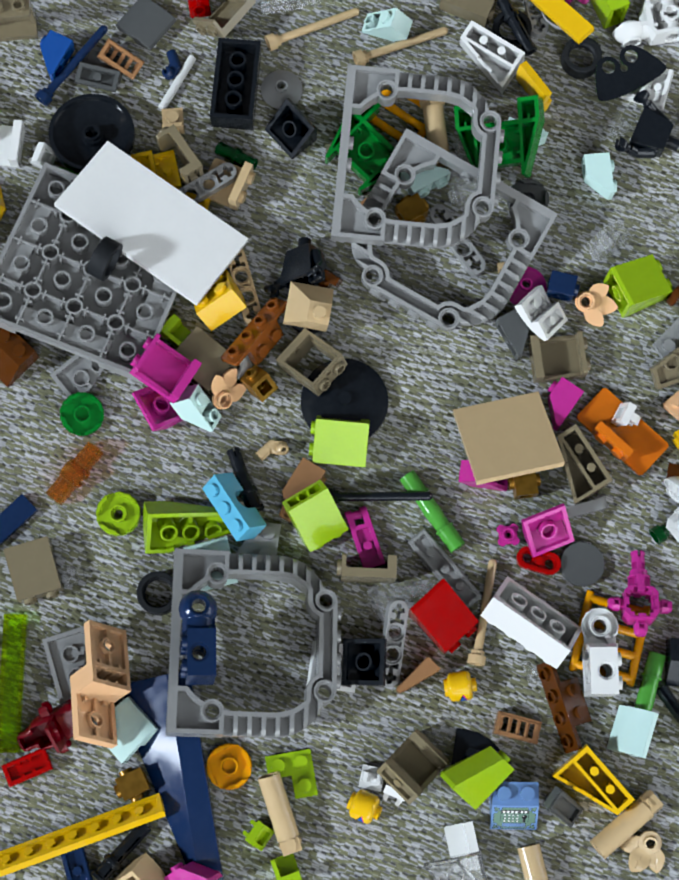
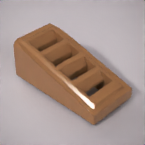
[97,38,145,80]
[396,657,441,694]
[492,711,542,745]

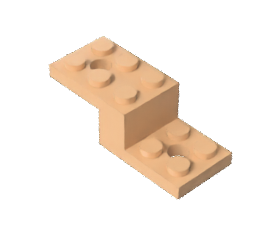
[70,620,131,749]

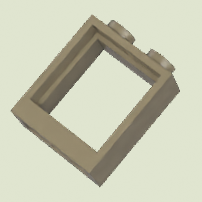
[276,328,348,396]

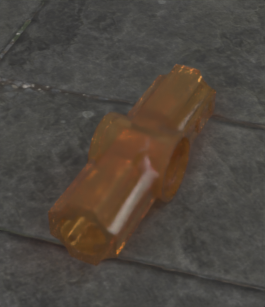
[46,441,104,506]

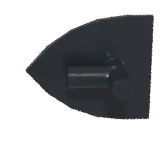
[451,728,500,766]

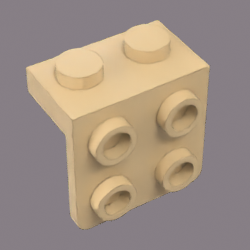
[203,158,256,211]

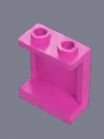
[129,333,202,404]

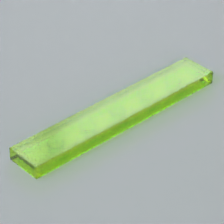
[0,614,28,753]

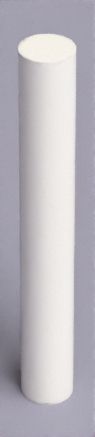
[158,55,196,109]

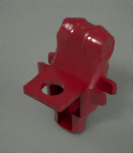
[16,699,94,753]

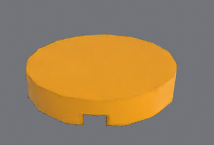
[206,743,252,790]

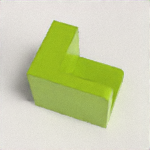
[161,314,191,348]
[270,854,302,880]

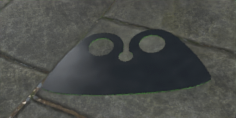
[595,45,667,101]

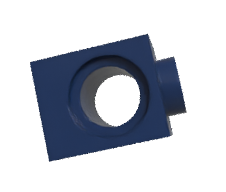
[546,270,580,302]

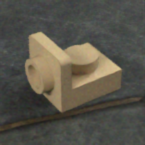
[161,107,185,134]

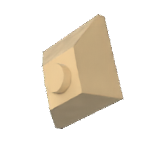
[283,281,334,332]

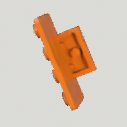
[577,388,669,476]

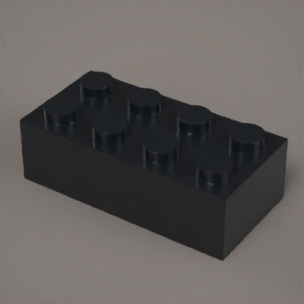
[210,38,262,130]

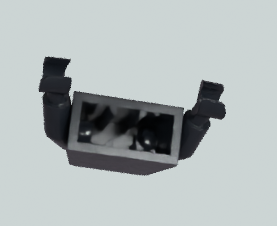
[615,90,679,158]
[264,237,327,298]

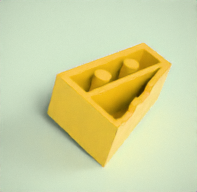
[552,744,635,815]

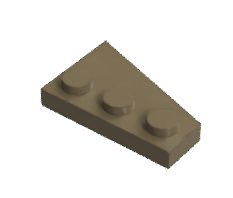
[649,346,679,389]

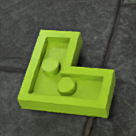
[265,749,318,799]

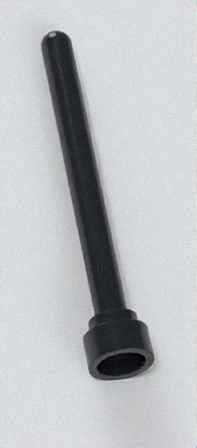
[328,488,432,504]

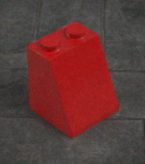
[408,578,479,654]

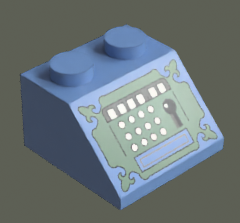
[489,782,539,830]

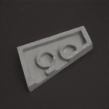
[50,355,104,397]

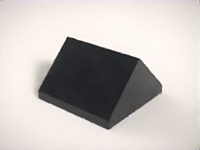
[265,98,317,159]
[342,638,387,686]

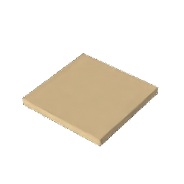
[453,391,565,485]

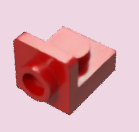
[188,0,211,18]

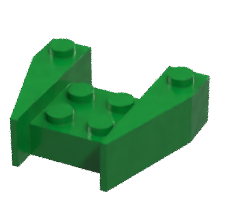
[454,95,545,178]
[325,103,401,196]

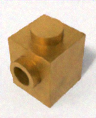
[394,193,429,223]
[240,364,278,402]
[507,472,541,500]
[114,767,152,803]

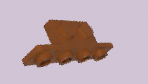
[221,297,287,366]

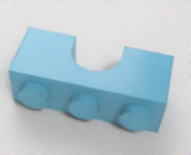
[202,472,267,542]

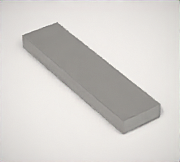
[407,528,483,608]

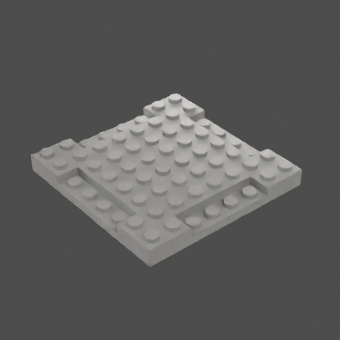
[0,162,178,383]

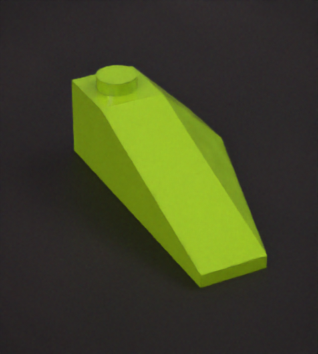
[143,501,231,554]

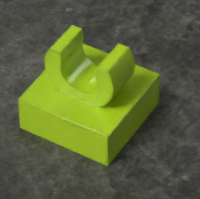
[243,820,274,851]

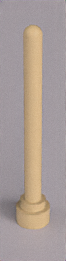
[264,8,360,52]
[352,27,448,66]
[467,559,497,667]

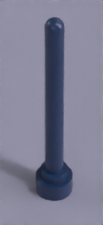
[34,25,108,107]

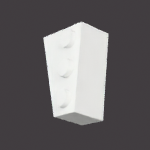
[460,20,525,94]

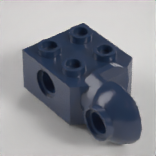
[179,590,218,685]

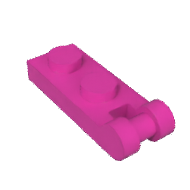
[344,506,386,568]

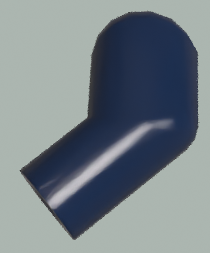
[162,49,181,80]

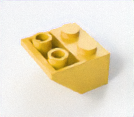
[194,269,247,331]

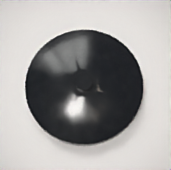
[48,94,135,173]
[301,359,388,438]

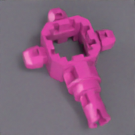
[607,550,672,637]

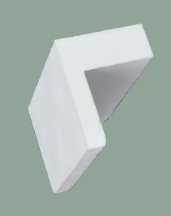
[0,120,26,168]
[444,821,483,873]

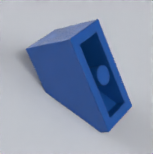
[40,30,75,82]

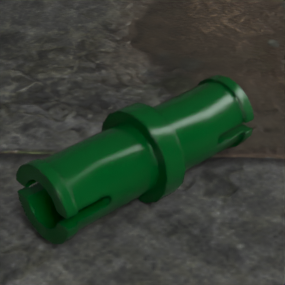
[215,141,258,170]

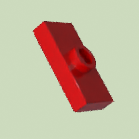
[1,749,54,788]

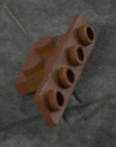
[537,663,592,753]

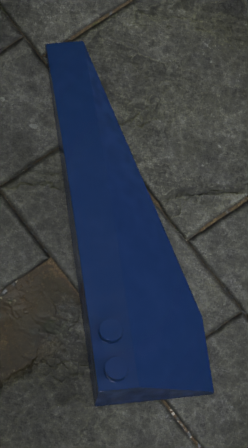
[125,672,224,880]

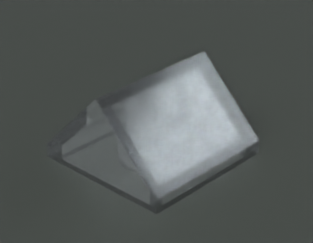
[423,851,487,880]

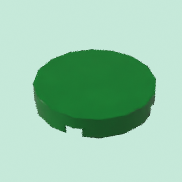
[60,392,104,436]

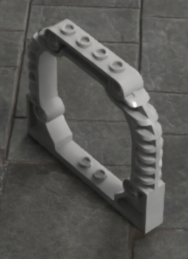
[331,64,505,249]
[351,128,558,332]
[166,548,341,738]

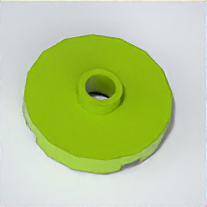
[96,491,141,537]

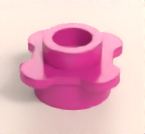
[496,523,520,547]

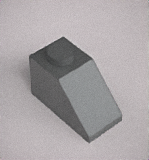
[495,309,530,361]

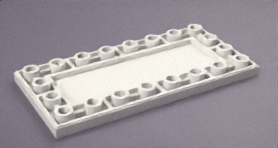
[54,141,248,306]

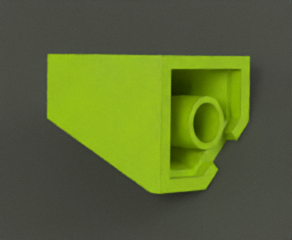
[439,746,515,810]

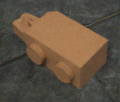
[279,457,327,523]

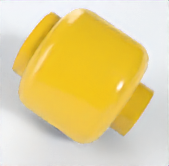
[443,671,477,702]
[346,789,383,824]

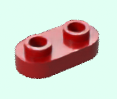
[516,546,561,576]

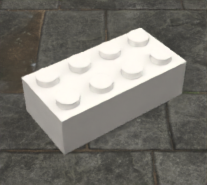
[480,576,582,669]

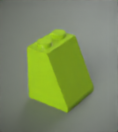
[603,254,673,318]

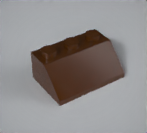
[0,328,40,387]

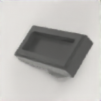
[543,786,583,827]

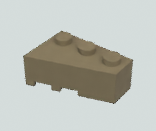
[557,424,613,505]

